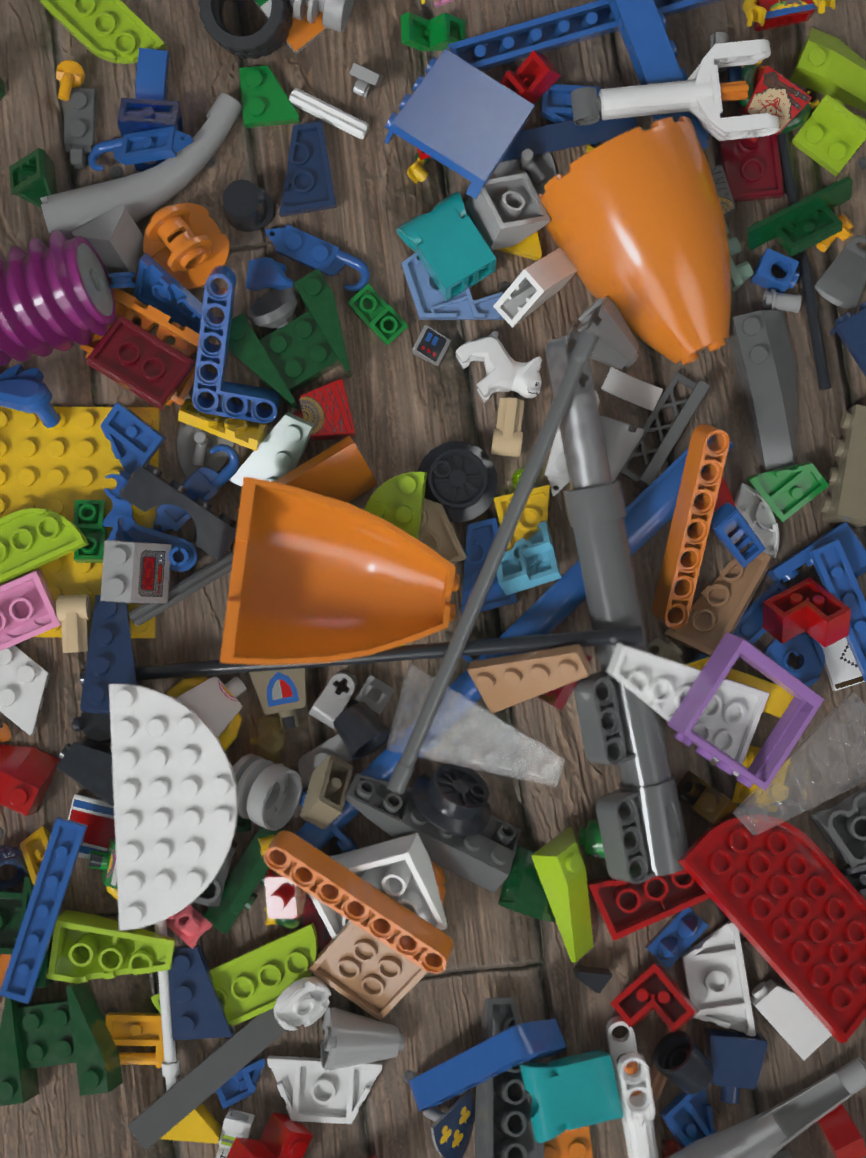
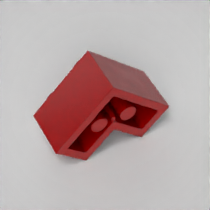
[762,577,851,648]
[610,963,700,1032]
[227,1112,313,1158]

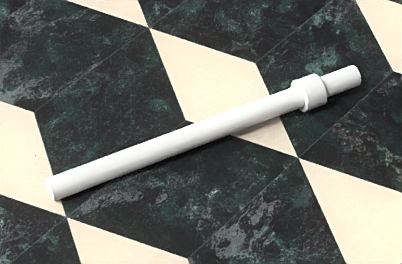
[155,919,181,1091]

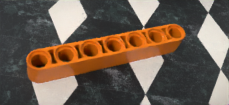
[652,424,730,629]
[264,831,453,974]

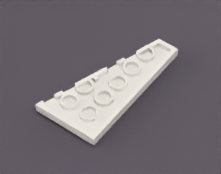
[606,642,769,777]

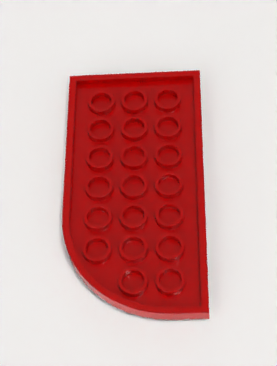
[678,815,866,1043]

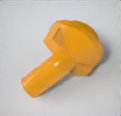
[56,60,85,101]
[816,213,854,252]

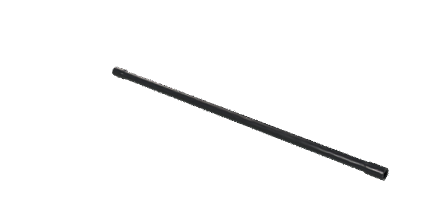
[80,626,643,686]

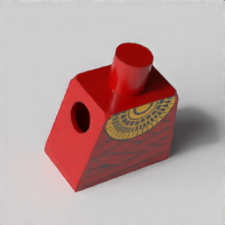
[291,379,357,441]

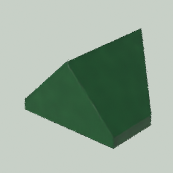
[9,148,57,209]

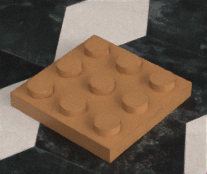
[308,920,427,1021]

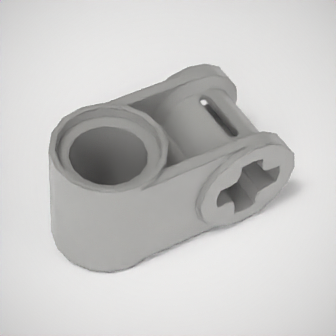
[309,671,357,729]

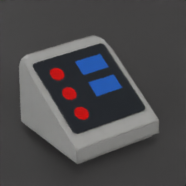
[412,325,451,367]

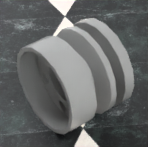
[293,0,354,33]
[232,754,302,830]

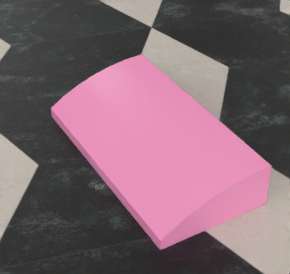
[0,569,61,651]

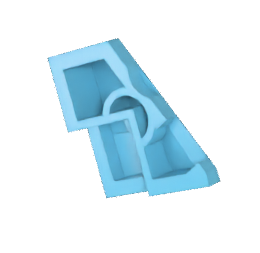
[497,521,562,596]

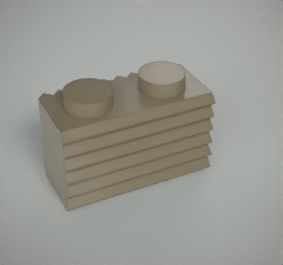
[300,755,353,829]

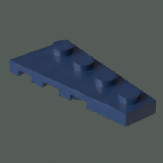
[80,595,138,714]

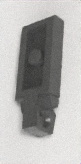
[64,88,97,170]

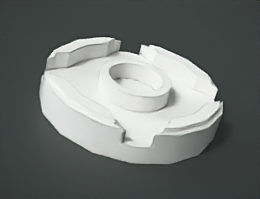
[274,976,331,1031]

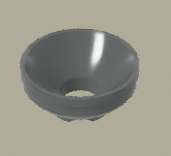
[247,288,298,330]

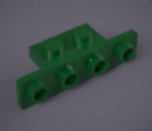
[747,176,853,257]
[203,827,285,934]

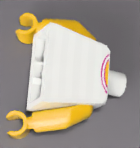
[165,676,246,752]

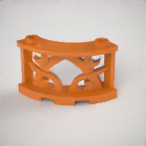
[79,288,215,406]

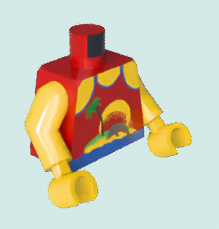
[742,0,836,32]

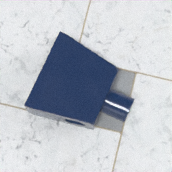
[705,1028,768,1104]

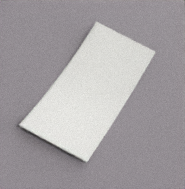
[601,367,663,411]

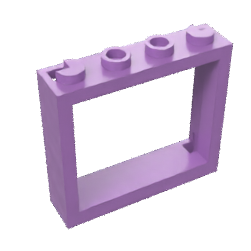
[667,632,824,791]

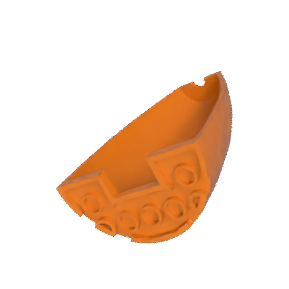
[538,116,732,366]
[220,477,460,665]

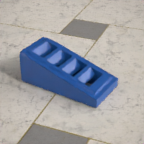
[710,502,766,568]

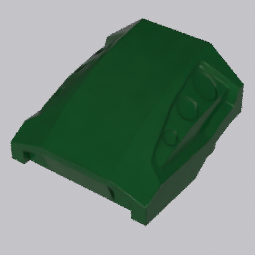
[498,845,556,922]

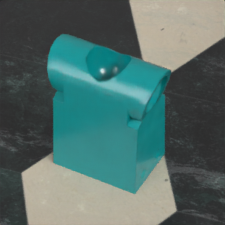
[396,191,497,302]
[520,1049,623,1143]

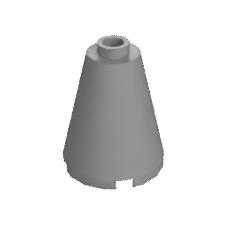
[600,415,644,482]
[321,1007,404,1070]

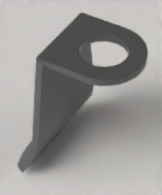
[814,235,866,309]

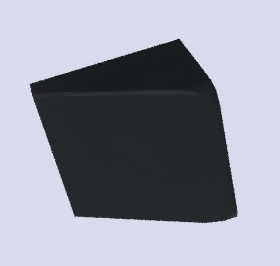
[573,965,612,994]

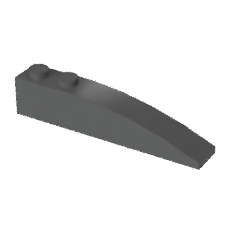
[729,310,797,472]
[475,998,544,1158]

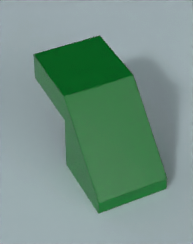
[401,12,466,52]

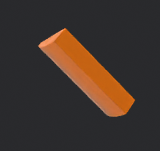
[273,436,378,503]

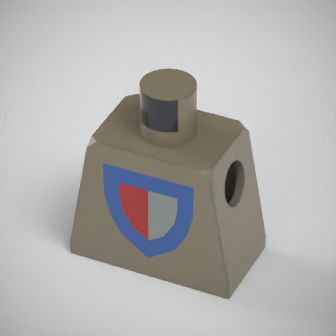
[249,668,308,730]

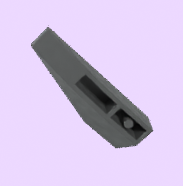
[345,773,521,893]

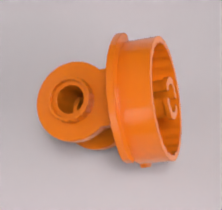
[143,203,230,290]

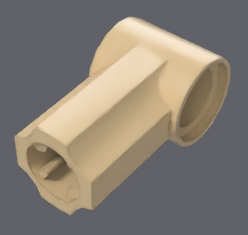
[491,397,524,458]
[56,594,92,653]

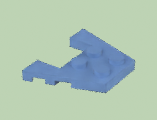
[401,213,505,320]

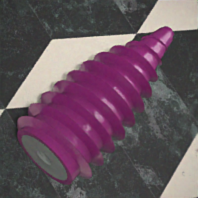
[0,230,116,366]

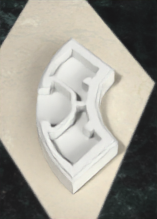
[734,483,779,559]

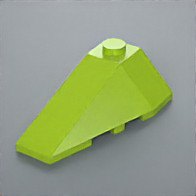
[789,27,866,112]
[531,827,594,963]
[47,910,176,984]

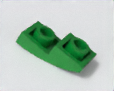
[346,283,408,346]
[73,500,107,563]

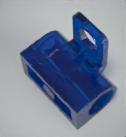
[117,98,183,171]

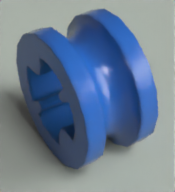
[108,272,136,288]

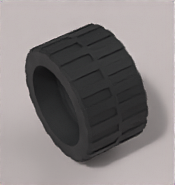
[198,0,293,59]

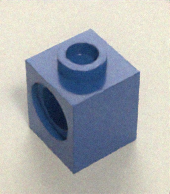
[750,248,800,293]

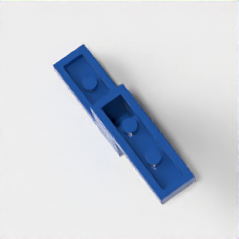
[766,522,866,583]

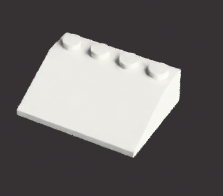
[309,833,447,939]

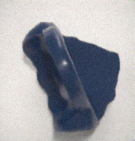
[0,845,29,889]

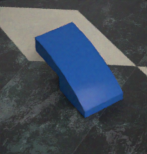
[135,47,170,116]

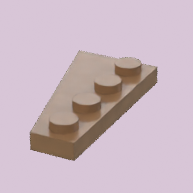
[664,546,773,657]
[467,644,591,714]

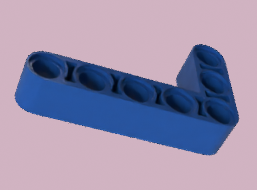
[192,266,280,423]
[409,1019,567,1112]

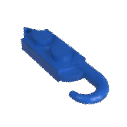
[88,126,194,171]
[265,224,370,292]
[153,444,240,532]

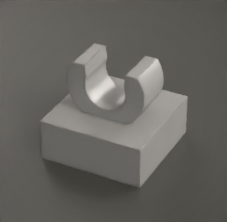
[349,63,385,97]
[355,674,395,714]

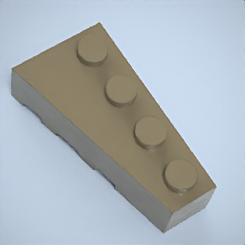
[820,404,866,529]

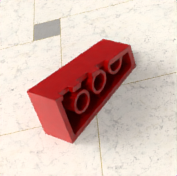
[587,869,710,941]

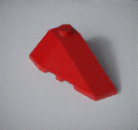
[0,744,61,816]

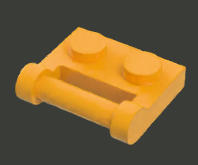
[106,1012,164,1068]

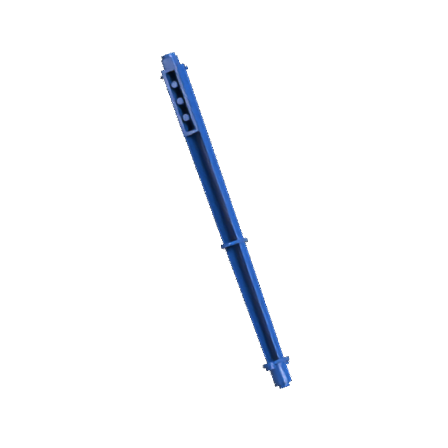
[294,435,734,853]

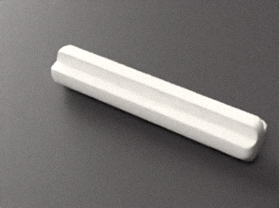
[289,88,369,139]

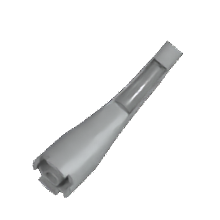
[40,93,243,240]
[668,1056,866,1158]

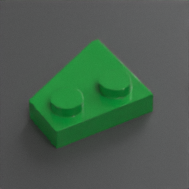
[239,66,300,128]
[747,462,830,522]

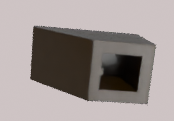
[677,770,745,826]

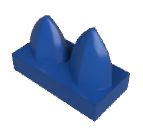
[645,907,709,969]

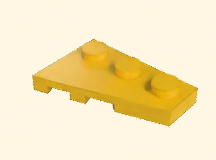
[178,398,270,451]
[493,485,550,552]

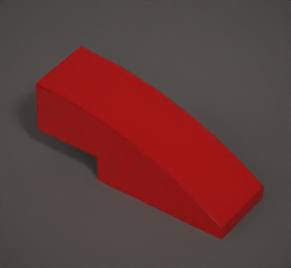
[499,50,561,104]

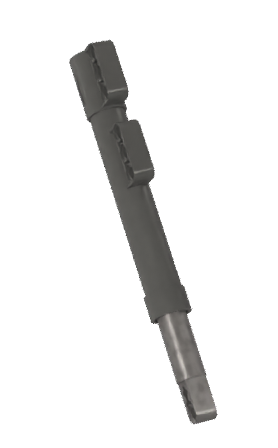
[546,334,688,884]

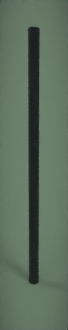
[777,133,831,391]

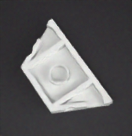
[0,645,50,736]
[681,920,756,1037]
[267,1055,383,1124]

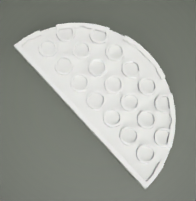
[109,684,238,931]

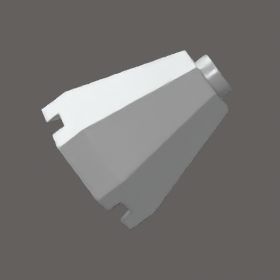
[568,297,639,369]

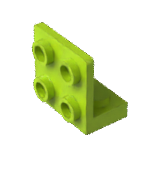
[791,94,866,177]

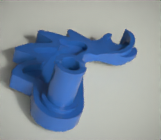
[0,363,61,428]
[103,470,198,572]

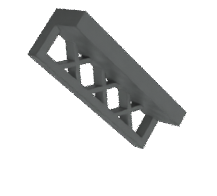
[620,372,710,489]

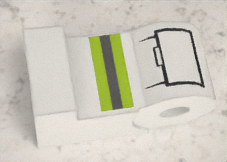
[216,1108,255,1158]

